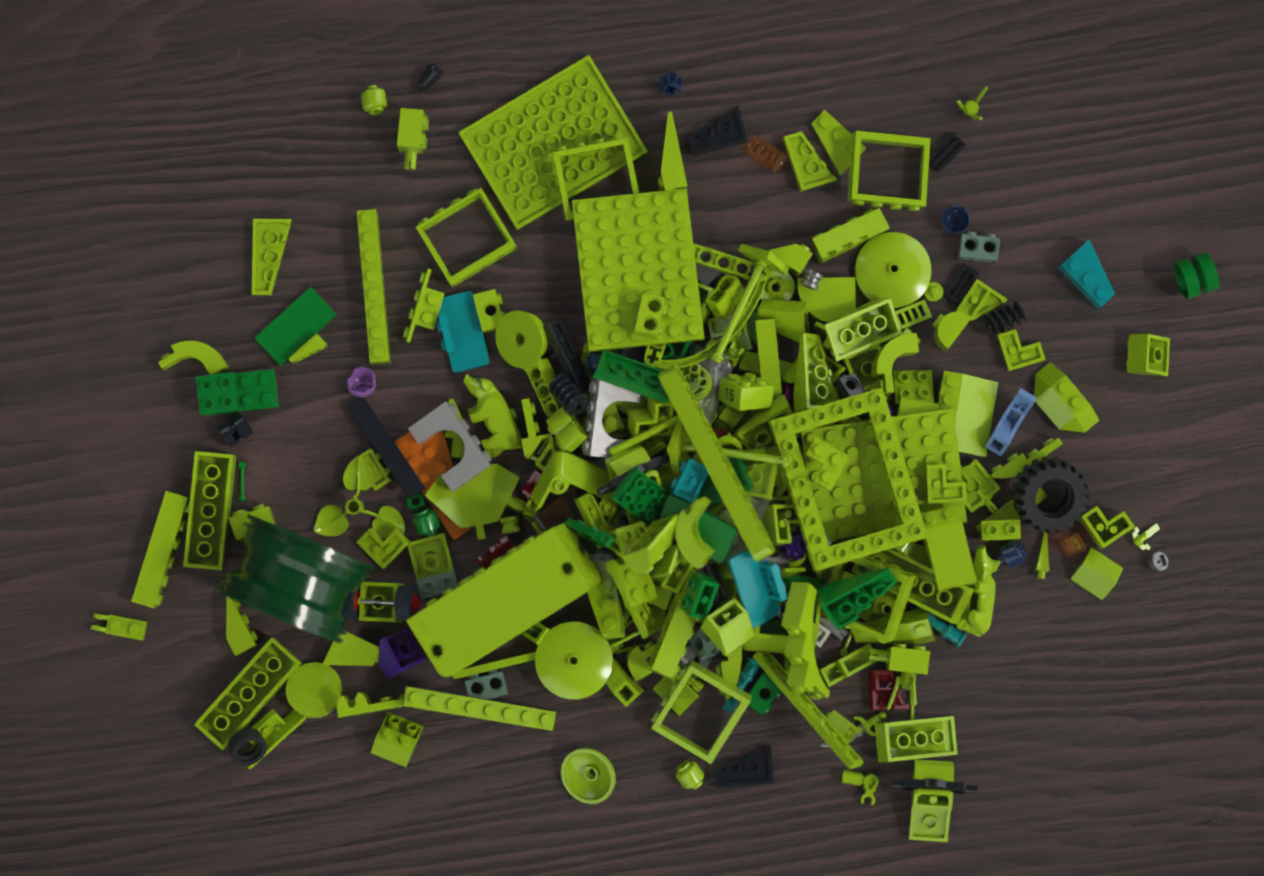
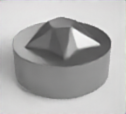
[1148,552,1168,572]

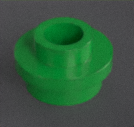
[406,493,425,511]

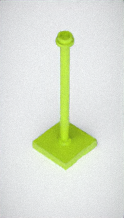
[709,244,789,364]
[667,419,793,474]

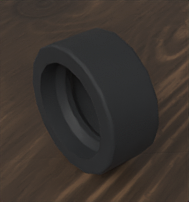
[227,728,267,766]

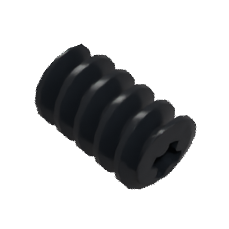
[984,301,1027,337]
[549,373,589,416]

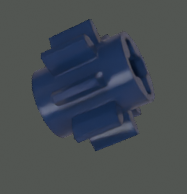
[659,72,683,96]

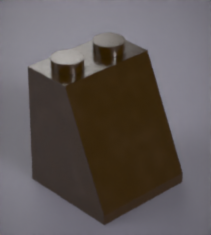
[534,486,599,532]

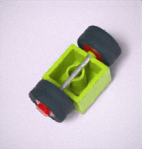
[341,582,420,623]

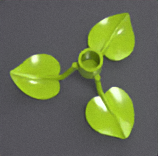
[313,457,405,538]

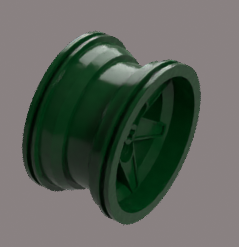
[215,514,375,644]

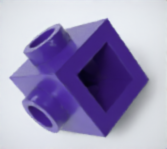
[780,532,807,561]

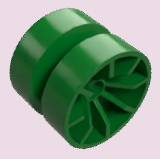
[1173,251,1219,300]

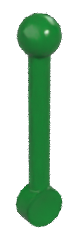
[238,462,246,502]

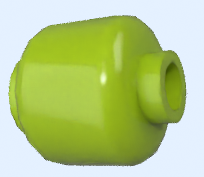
[361,85,387,115]
[676,760,704,790]

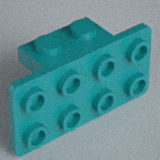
[436,291,490,373]
[728,548,788,628]

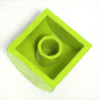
[932,312,971,353]

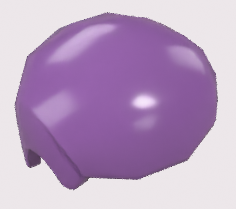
[347,367,376,398]

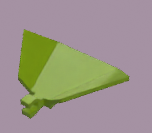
[425,464,520,541]

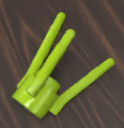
[957,87,988,120]
[607,618,643,655]
[887,672,917,720]

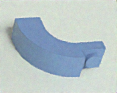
[985,388,1037,456]

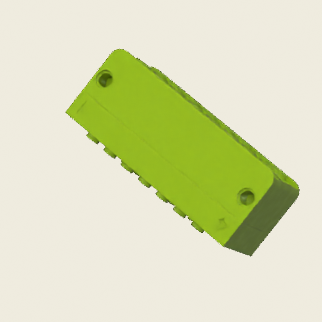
[406,523,601,677]

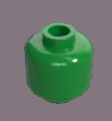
[412,507,441,537]

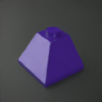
[378,626,426,680]

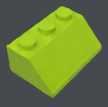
[622,513,679,575]

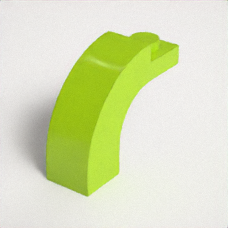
[871,333,919,396]
[158,341,229,375]
[675,497,715,569]

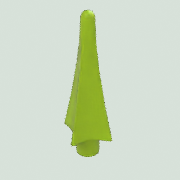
[1034,531,1050,579]

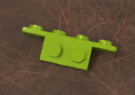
[403,268,445,343]
[246,709,307,770]

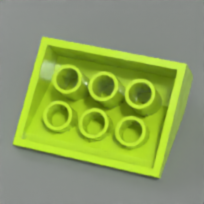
[937,371,999,458]

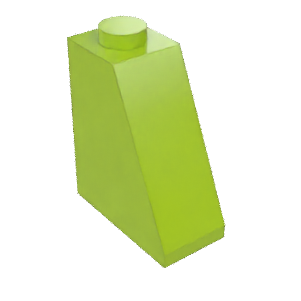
[756,299,810,343]
[323,630,380,666]

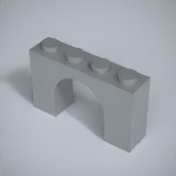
[582,377,641,458]
[408,402,492,492]

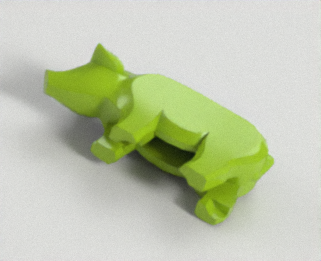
[463,373,522,457]
[957,545,1000,637]

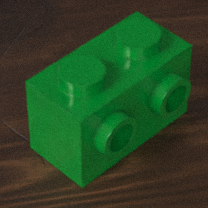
[680,572,719,620]

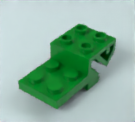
[196,369,279,416]

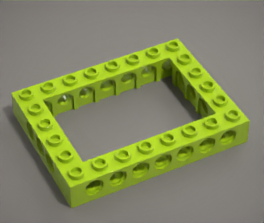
[768,388,928,571]

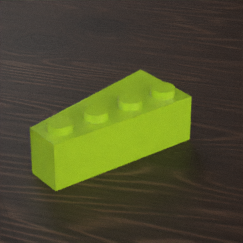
[810,207,890,264]
[587,560,625,640]

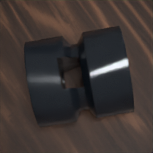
[218,413,254,448]

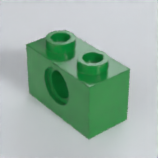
[748,671,783,715]

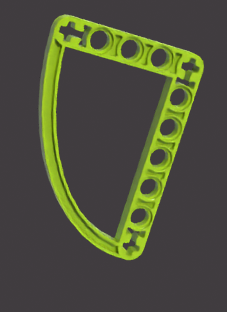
[644,243,769,370]

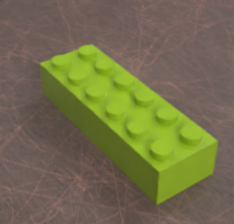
[183,451,236,571]
[851,548,975,624]
[194,637,303,750]

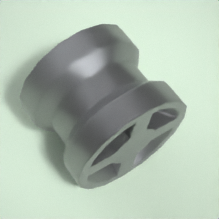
[800,269,823,291]

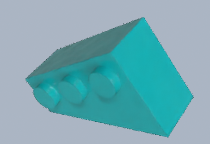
[1058,240,1115,310]

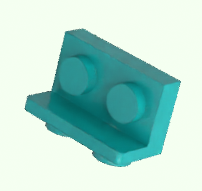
[670,457,709,503]

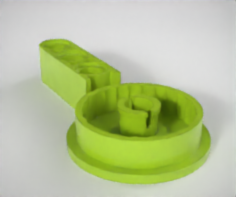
[495,310,562,417]

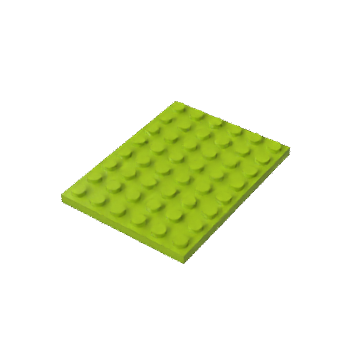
[458,55,648,231]
[572,188,705,352]
[801,408,967,542]

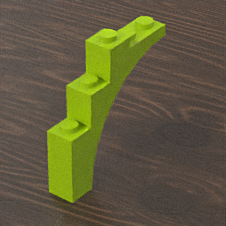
[781,582,830,700]

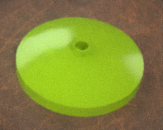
[855,232,931,309]
[535,622,613,699]

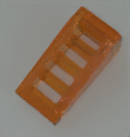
[745,136,787,173]
[1059,533,1087,557]

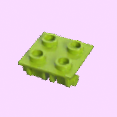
[893,370,934,406]

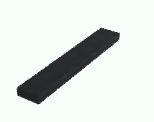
[347,397,425,499]

